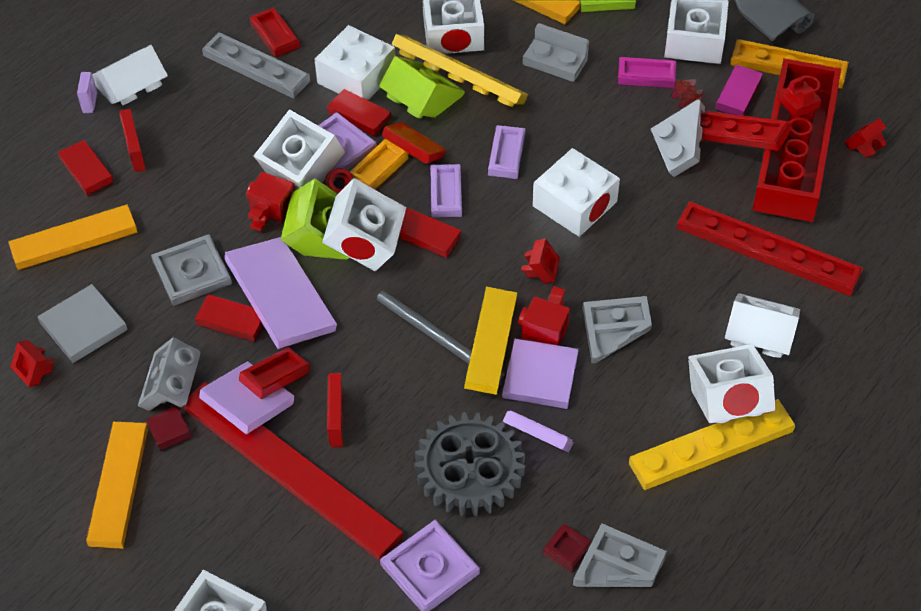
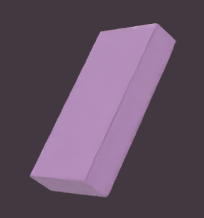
[488,125,526,179]
[431,164,462,218]
[503,410,574,453]

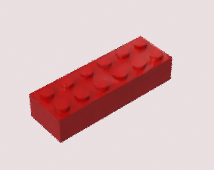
[752,58,841,222]

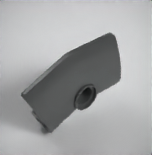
[734,0,814,41]

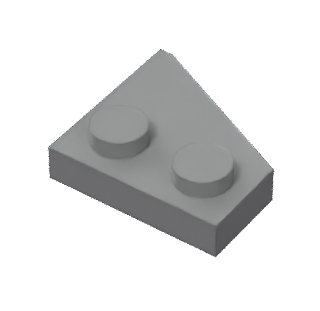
[651,99,705,177]
[582,296,652,363]
[573,523,667,587]

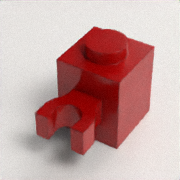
[246,172,295,232]
[518,286,570,346]

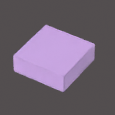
[77,72,97,113]

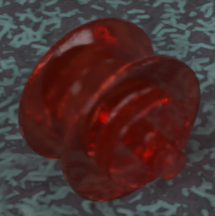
[671,79,704,109]

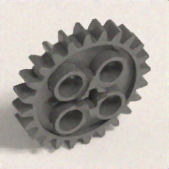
[414,412,525,516]

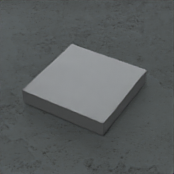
[151,234,232,306]
[37,284,128,363]

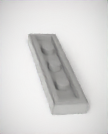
[202,32,310,99]

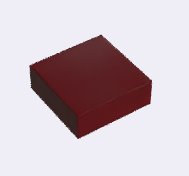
[146,406,191,451]
[543,523,592,573]

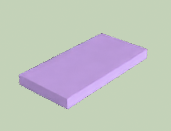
[225,237,337,349]

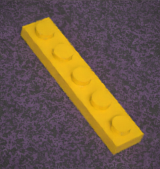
[392,34,528,107]
[629,399,795,491]

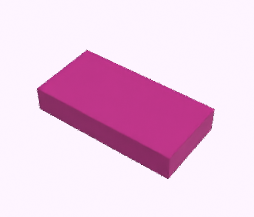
[618,57,676,88]
[716,65,763,116]

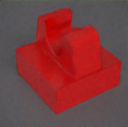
[778,76,821,118]
[844,118,886,158]
[521,239,560,284]
[10,340,55,387]

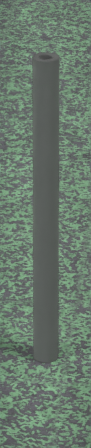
[377,290,506,385]

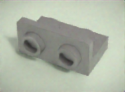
[523,23,589,82]
[138,337,201,411]

